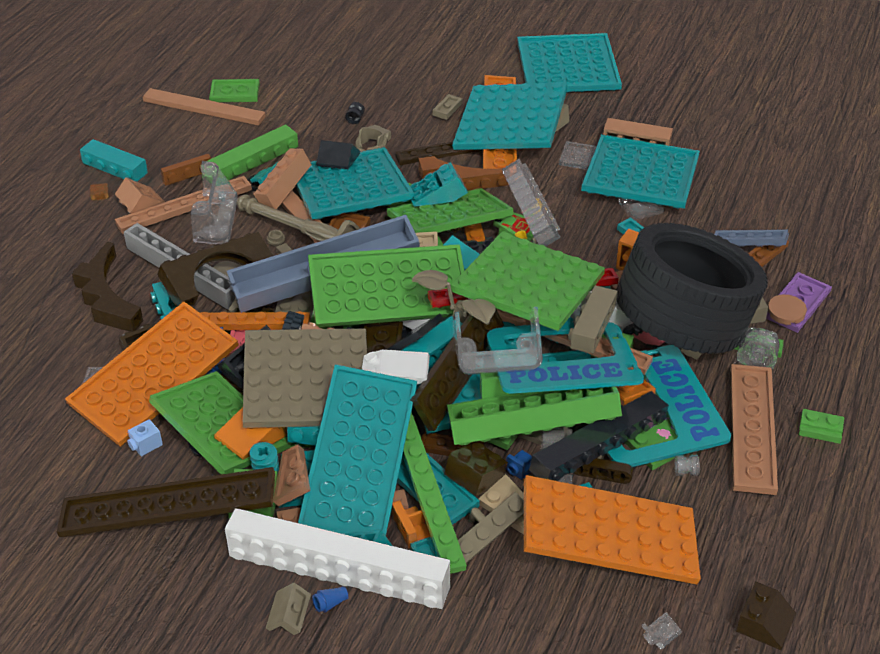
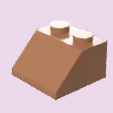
[115,177,165,214]

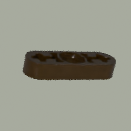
[574,458,633,484]

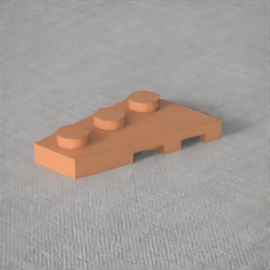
[273,444,310,506]

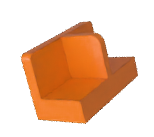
[392,500,432,549]

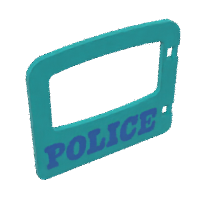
[487,322,644,394]
[590,345,731,467]

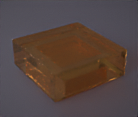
[90,183,109,200]

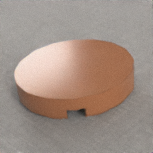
[768,294,807,325]

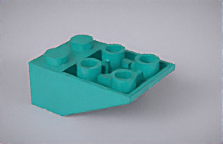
[410,162,468,207]

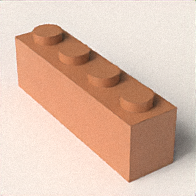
[603,118,673,146]
[254,148,312,209]

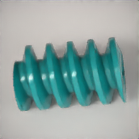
[250,442,279,475]

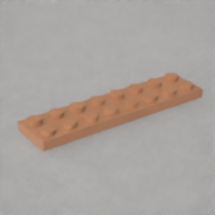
[730,364,778,495]

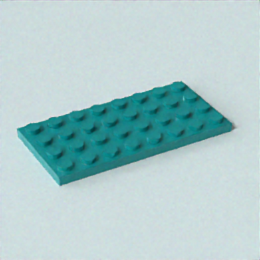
[298,364,417,536]

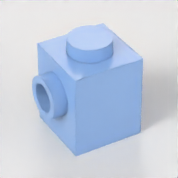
[127,419,163,456]

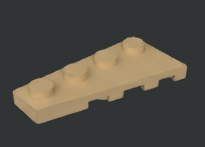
[478,474,524,535]

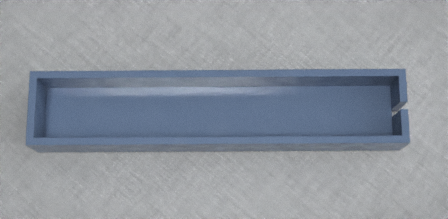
[227,215,420,313]

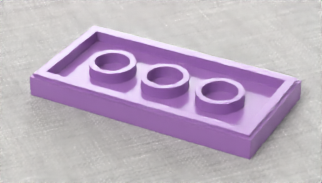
[766,272,832,333]

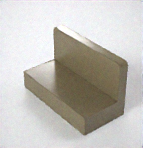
[266,583,311,635]

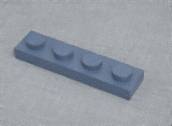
[714,230,789,247]

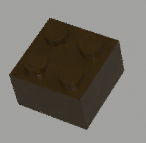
[444,441,508,496]

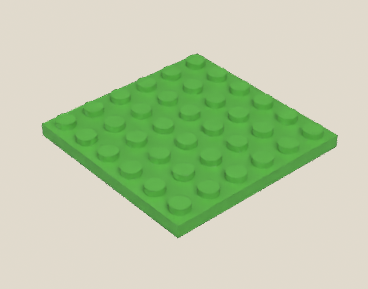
[451,232,605,331]

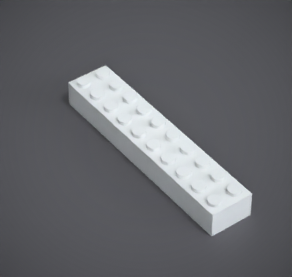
[225,508,450,609]

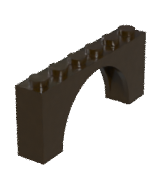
[157,232,273,307]

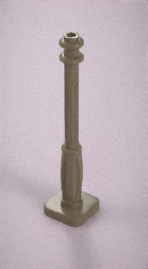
[237,195,361,241]

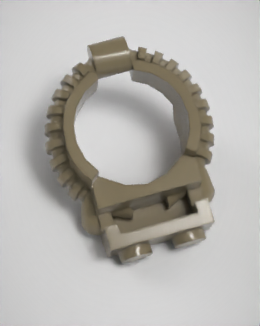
[355,125,391,152]

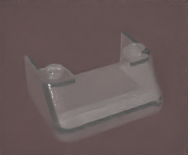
[453,307,543,375]

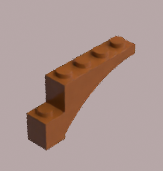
[419,156,511,191]

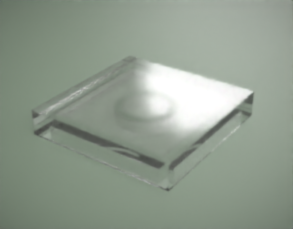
[559,141,597,170]

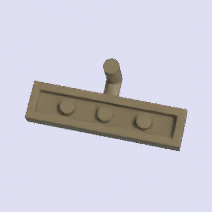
[458,492,524,564]

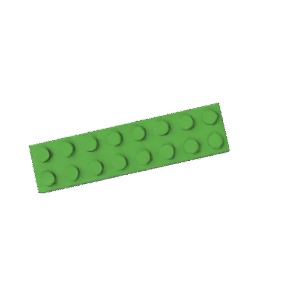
[447,386,622,445]

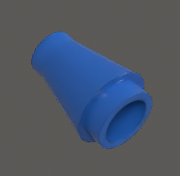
[312,586,348,613]

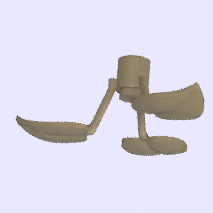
[412,270,496,325]

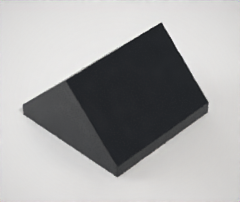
[316,140,360,170]

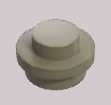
[267,230,285,246]

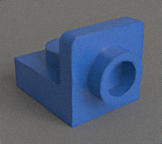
[506,450,532,480]

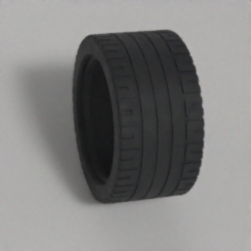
[616,223,768,354]

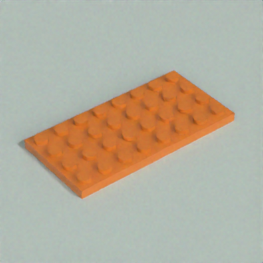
[65,302,239,447]
[524,475,701,584]

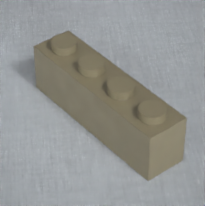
[568,285,618,354]

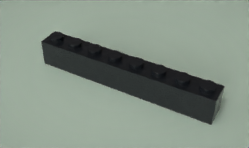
[529,391,669,481]

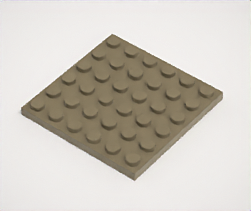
[243,329,367,428]

